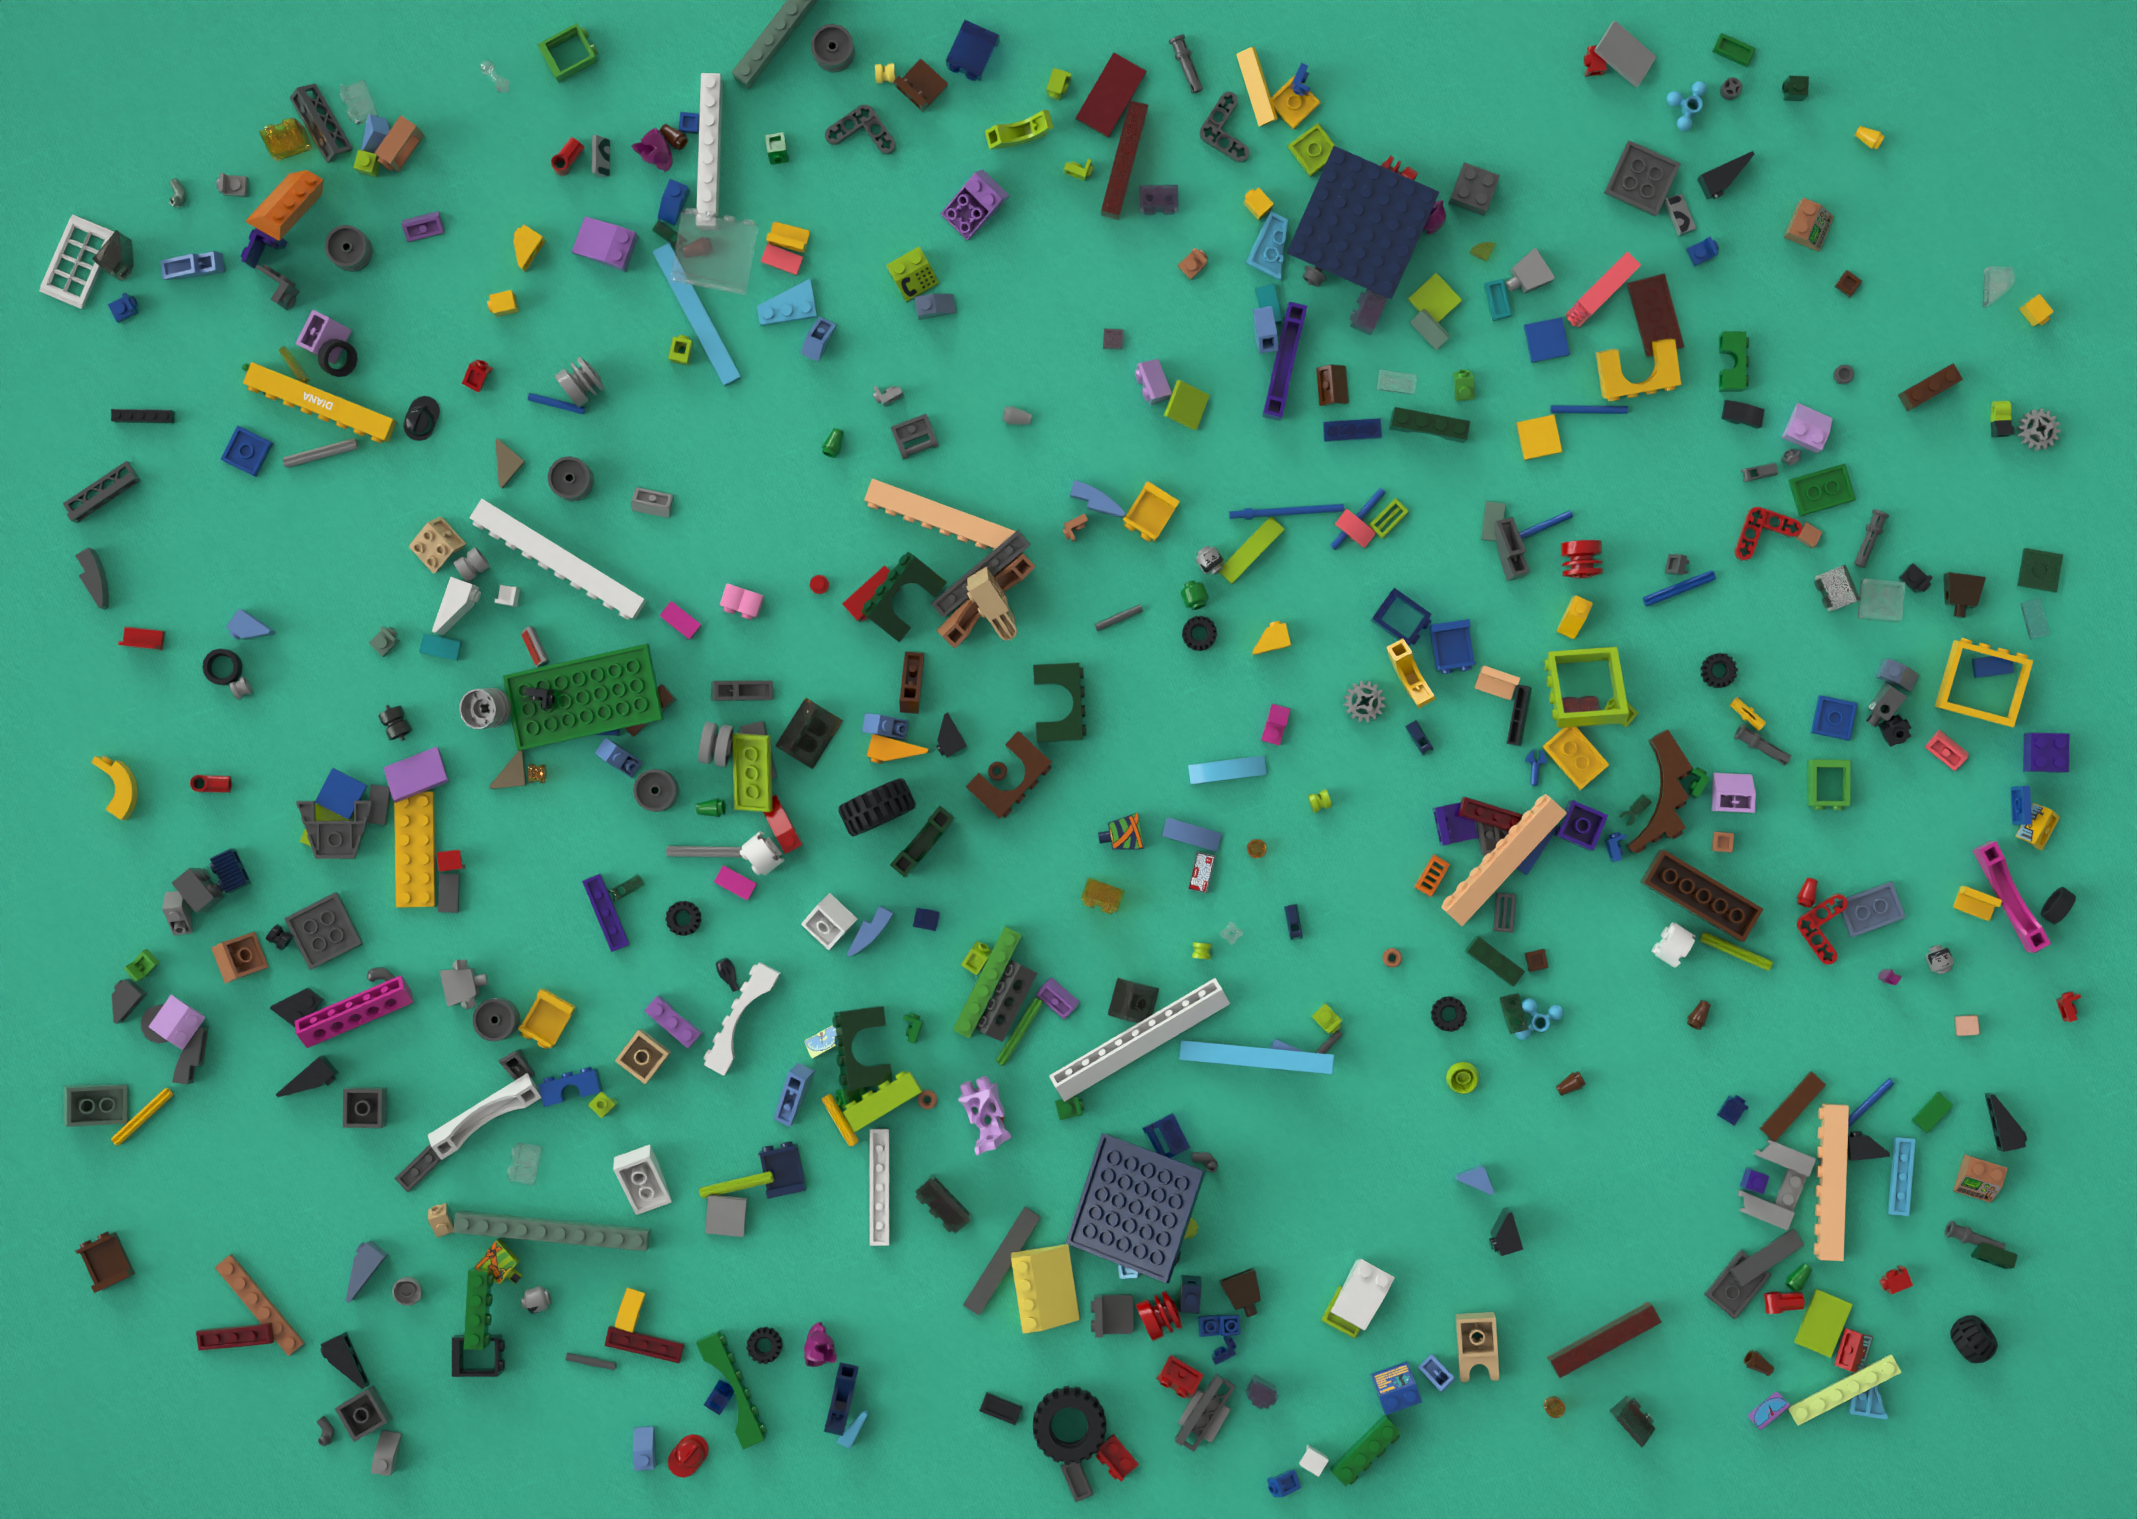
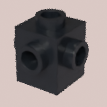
[1878,714,1911,747]

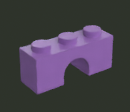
[644,995,703,1048]

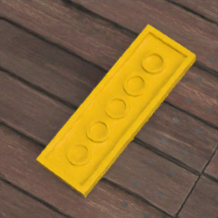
[394,792,436,908]

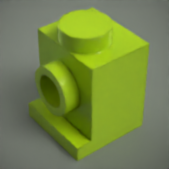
[1046,68,1071,100]
[668,335,693,366]

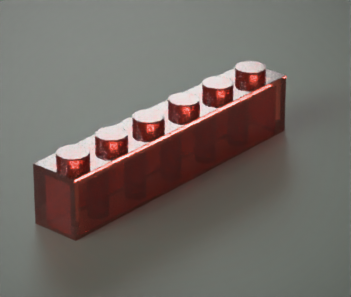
[1101,100,1148,220]
[1547,1302,1662,1378]

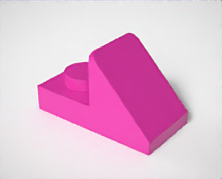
[1261,704,1290,746]

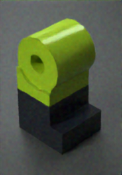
[1990,401,2014,437]

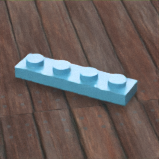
[1888,1137,1915,1216]

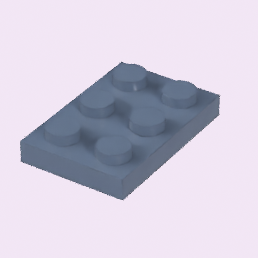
[1836,881,1906,937]

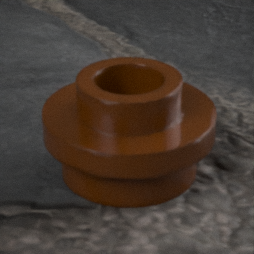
[988,762,1007,781]

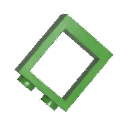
[537,23,599,83]
[1807,759,1851,810]

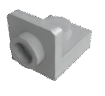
[216,173,248,197]
[873,386,904,407]

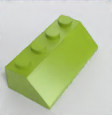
[843,1070,923,1132]

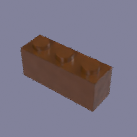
[1898,363,1963,411]

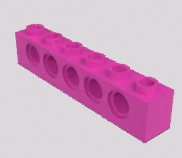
[295,975,413,1048]

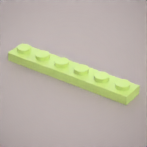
[1788,1354,1902,1426]

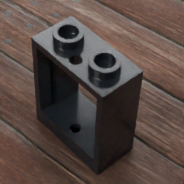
[452,1335,505,1377]

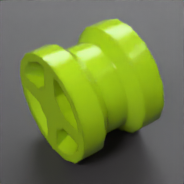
[1192,942,1212,959]

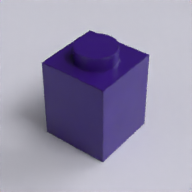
[1740,1168,1769,1194]

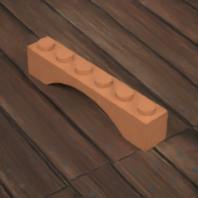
[936,553,1036,648]

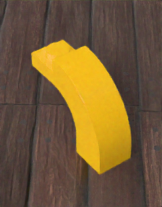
[1386,639,1435,709]
[91,755,138,820]

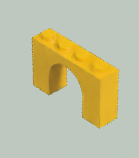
[1596,338,1681,401]

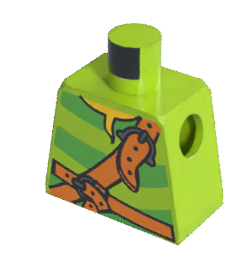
[474,1238,523,1285]

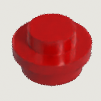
[810,575,829,594]

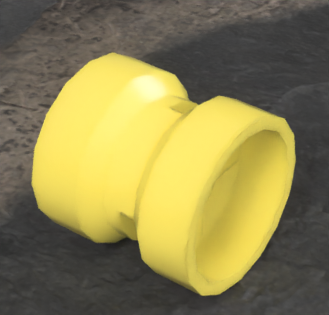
[875,63,895,84]

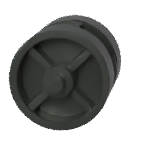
[378,705,412,741]

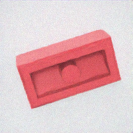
[1925,730,1969,771]

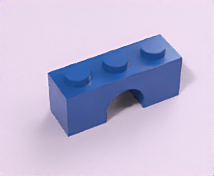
[538,1067,603,1107]

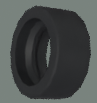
[318,339,358,377]
[202,649,242,686]
[2041,887,2076,925]

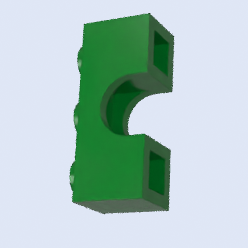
[1719,331,1749,392]

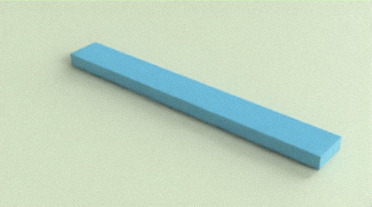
[652,243,741,386]
[1180,1040,1335,1074]

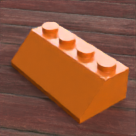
[246,170,324,241]

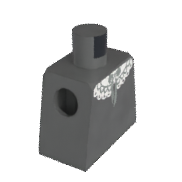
[1866,683,1907,727]

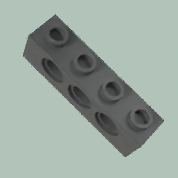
[976,960,1038,1042]

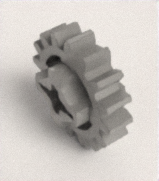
[2017,409,2061,451]
[1343,681,1385,722]

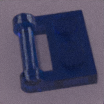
[1142,1113,1190,1158]

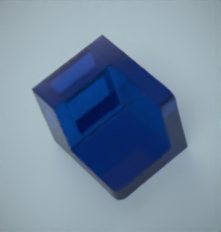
[913,907,940,931]

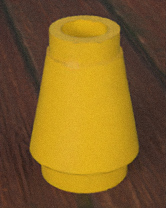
[1854,125,1885,150]

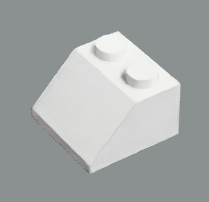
[801,893,857,950]

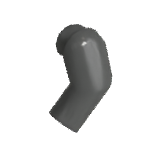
[367,967,396,982]
[1192,1152,1218,1173]
[316,1416,334,1446]

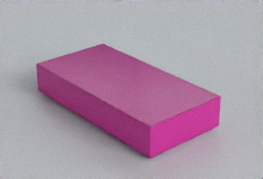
[659,601,701,640]
[714,865,757,901]

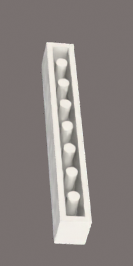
[696,73,723,230]

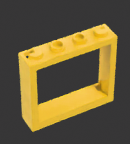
[1934,638,2033,728]

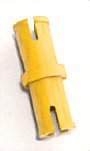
[1729,697,1766,731]

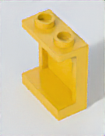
[1122,481,1180,542]
[518,988,577,1049]

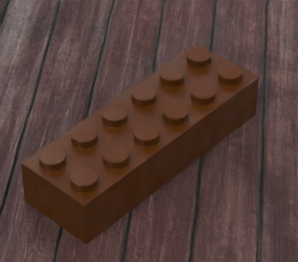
[1640,850,1763,942]

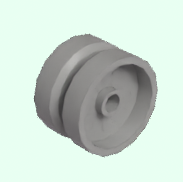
[698,722,734,767]

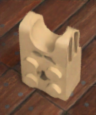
[966,566,1017,640]
[1455,1312,1499,1383]

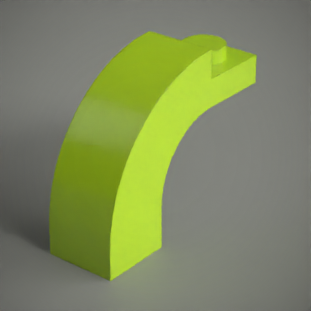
[985,110,1053,149]

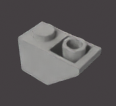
[162,891,193,935]

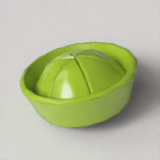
[1446,1062,1480,1094]

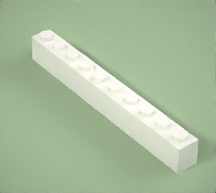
[470,498,647,620]
[1049,978,1230,1102]

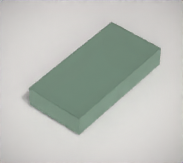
[1410,309,1450,350]
[1481,501,1505,542]

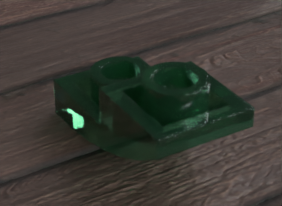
[1499,993,1529,1034]

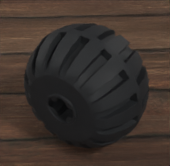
[1950,1315,1998,1363]

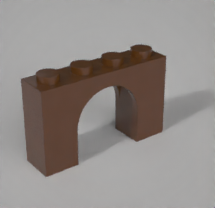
[966,731,1052,818]

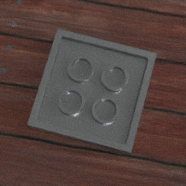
[1604,140,1680,217]
[284,892,363,970]

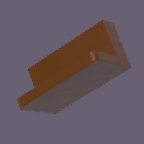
[1316,365,1349,406]

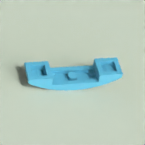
[1188,756,1267,784]

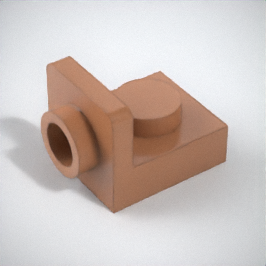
[1177,248,1208,280]
[1063,513,1088,542]

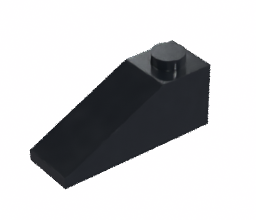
[1697,151,1754,200]
[275,1055,339,1097]
[1985,1093,2027,1152]
[320,1332,370,1389]

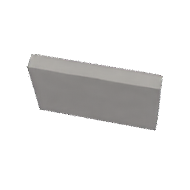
[1594,21,1656,87]

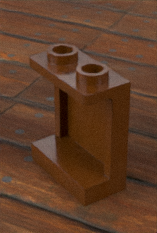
[75,1231,135,1293]

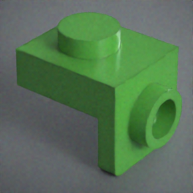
[1452,369,1475,401]
[124,949,160,982]

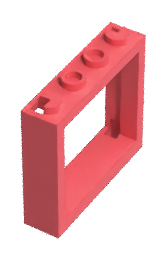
[1565,251,1641,328]

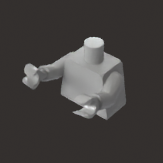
[440,959,488,1010]

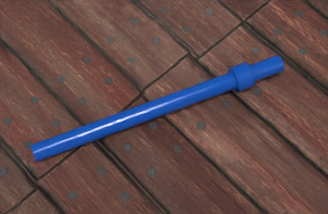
[1229,504,1344,520]

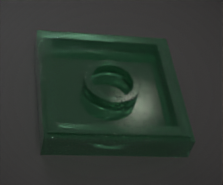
[2017,548,2063,593]

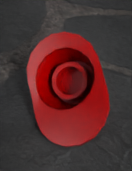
[668,1434,709,1477]

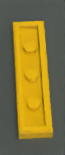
[1236,47,1277,126]

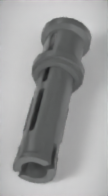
[1169,34,1203,94]
[1854,510,1889,568]
[1734,724,1791,766]
[1945,1221,2005,1250]

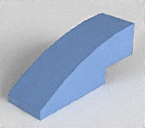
[161,251,225,280]
[1070,480,1125,518]
[1162,817,1222,852]
[847,906,894,957]

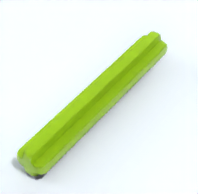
[1700,932,1773,971]
[699,1171,774,1199]

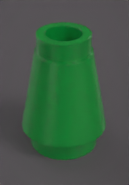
[822,428,844,458]
[696,798,726,817]
[1785,1263,1813,1293]

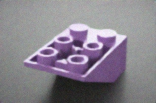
[940,170,1010,240]

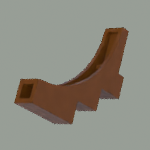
[1626,729,1693,853]

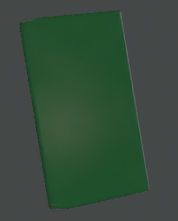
[1971,1242,2017,1270]

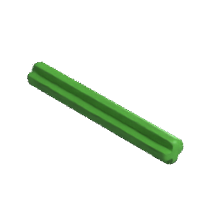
[996,998,1043,1066]

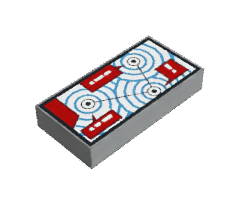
[1188,852,1215,893]

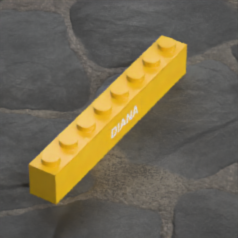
[243,362,397,444]

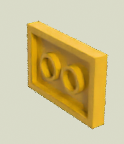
[1542,727,1609,790]

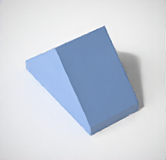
[361,114,390,154]
[1455,1165,1494,1195]
[1418,1354,1456,1393]

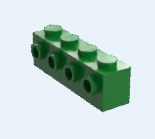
[464,1268,494,1350]
[1330,1414,1401,1487]

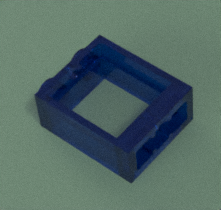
[1370,588,1432,646]

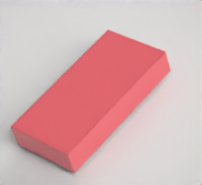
[761,243,804,276]

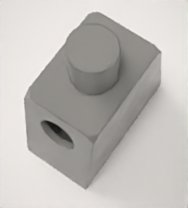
[1505,248,1555,293]

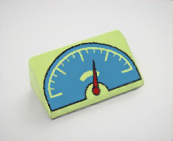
[804,1025,836,1058]

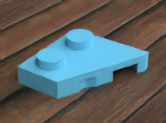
[1848,1385,1888,1420]

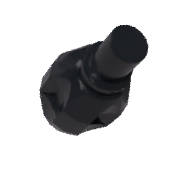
[716,958,739,992]

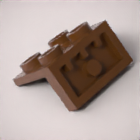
[894,59,948,112]

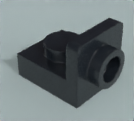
[1899,563,1933,593]
[525,687,555,709]

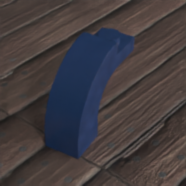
[824,1362,859,1436]

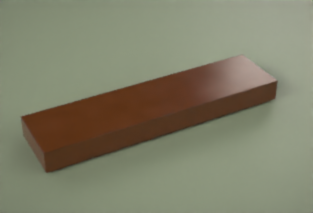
[1759,1071,1826,1142]

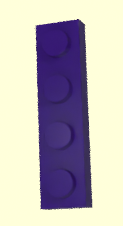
[582,874,630,952]

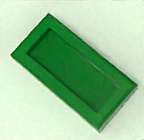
[1712,33,1756,67]
[1912,1092,1953,1133]

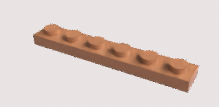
[215,1254,305,1356]

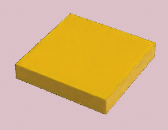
[1271,75,1321,130]
[1516,415,1562,460]

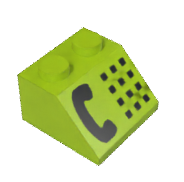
[886,246,939,302]

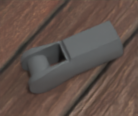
[1741,463,1778,482]

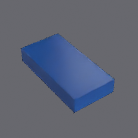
[1972,654,2014,678]

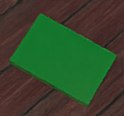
[1788,464,1856,517]

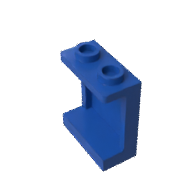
[1429,619,1476,674]

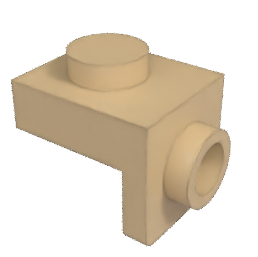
[428,1203,454,1238]

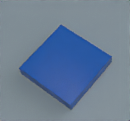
[1524,317,1570,363]
[220,425,273,477]
[1811,695,1858,741]
[315,768,368,820]
[2011,786,2032,825]

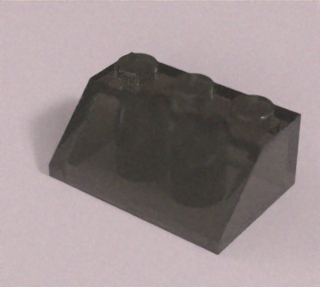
[775,697,843,769]
[915,1174,972,1234]

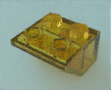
[259,118,312,161]
[1080,878,1124,915]

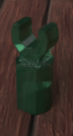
[1619,794,1652,826]

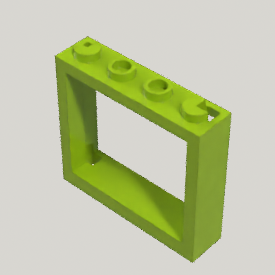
[1544,647,1629,728]

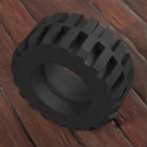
[838,778,916,837]
[1033,1386,1107,1465]

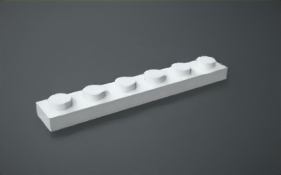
[870,1129,889,1246]

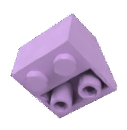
[295,310,352,364]
[1135,359,1172,405]
[1711,773,1756,813]

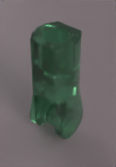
[653,220,688,250]
[608,874,645,902]

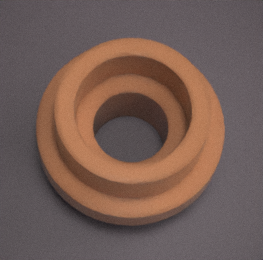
[1382,948,1402,967]
[918,1090,937,1109]

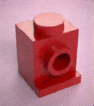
[1584,45,1607,77]
[1879,1265,1913,1294]

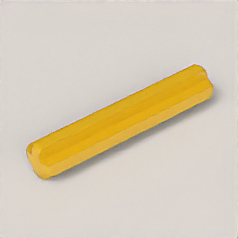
[821,1094,859,1147]

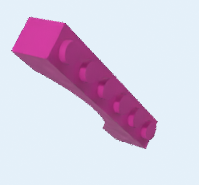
[1972,841,2051,953]

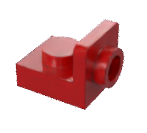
[462,360,493,393]
[2056,991,2081,1022]

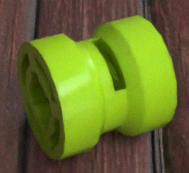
[1308,789,1332,813]

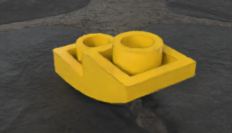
[614,1287,646,1333]

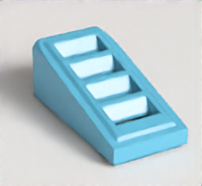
[837,1409,869,1449]

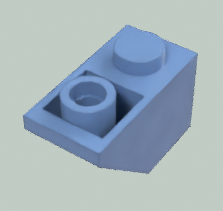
[1253,306,1278,354]
[862,713,909,740]
[595,738,643,778]

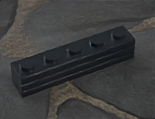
[111,409,175,424]
[1506,685,1532,747]

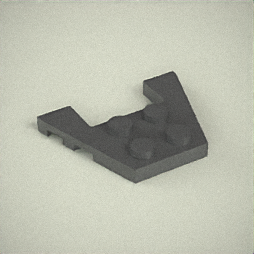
[296,800,373,859]

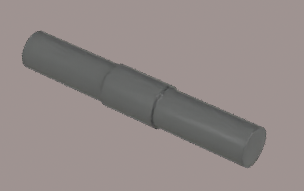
[1094,604,1143,631]
[1315,1030,1342,1054]
[565,1353,616,1371]

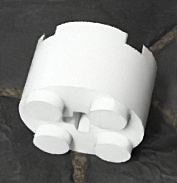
[740,831,784,876]
[1651,923,1696,968]

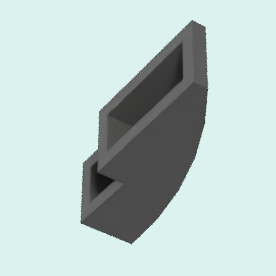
[1495,517,1530,582]
[75,547,109,609]
[711,681,773,701]
[172,1026,209,1084]

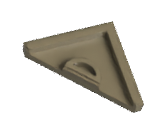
[495,438,525,489]
[490,750,526,789]

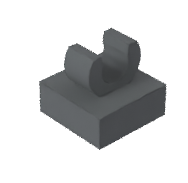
[1665,554,1689,575]

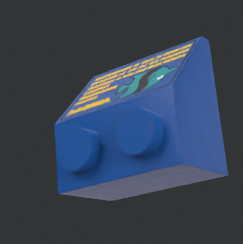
[1371,1361,1422,1415]

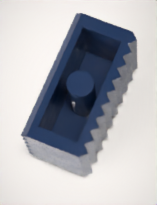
[210,848,251,893]

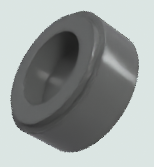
[1833,365,1854,385]

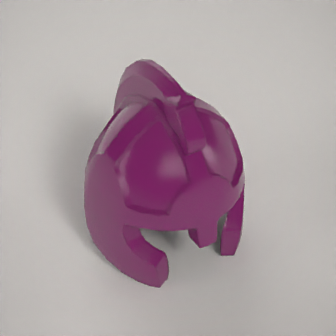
[632,127,673,172]
[1423,200,1446,235]
[804,1322,837,1367]

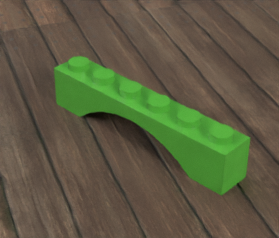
[953,926,1022,1039]

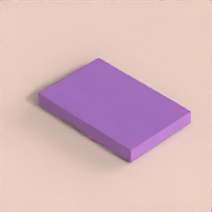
[383,747,449,803]

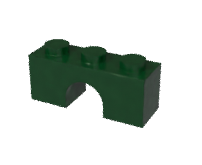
[1464,936,1525,987]

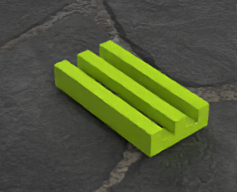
[1368,498,1409,539]

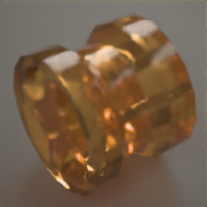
[528,764,547,783]
[1246,839,1266,858]
[1544,1396,1565,1418]

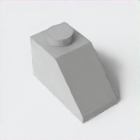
[371,1430,402,1476]

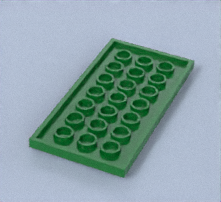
[503,644,664,751]

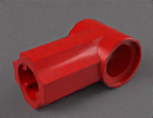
[551,137,585,176]
[190,775,232,793]
[1764,1292,1805,1314]

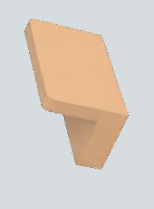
[1475,666,1520,700]

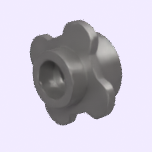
[1780,448,1801,466]

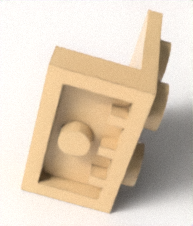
[409,516,466,573]

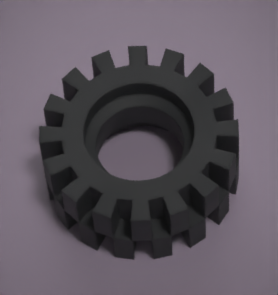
[1182,616,1217,651]
[1700,653,1738,688]
[665,901,702,936]
[1431,997,1467,1032]
[746,1327,783,1364]

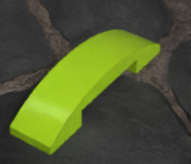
[1219,516,1285,584]

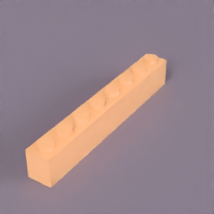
[864,479,1016,550]
[1441,794,1567,926]
[1814,1103,1849,1261]

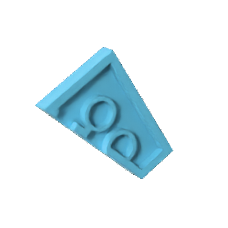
[1245,211,1288,280]

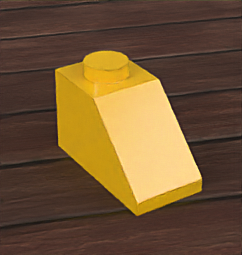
[513,224,546,272]
[1556,595,1593,640]
[1252,621,1291,655]

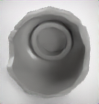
[392,1276,422,1306]

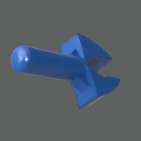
[1525,749,1547,786]

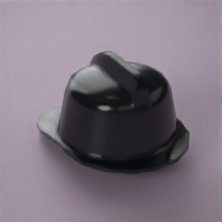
[403,396,440,441]

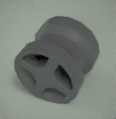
[1720,77,1742,100]

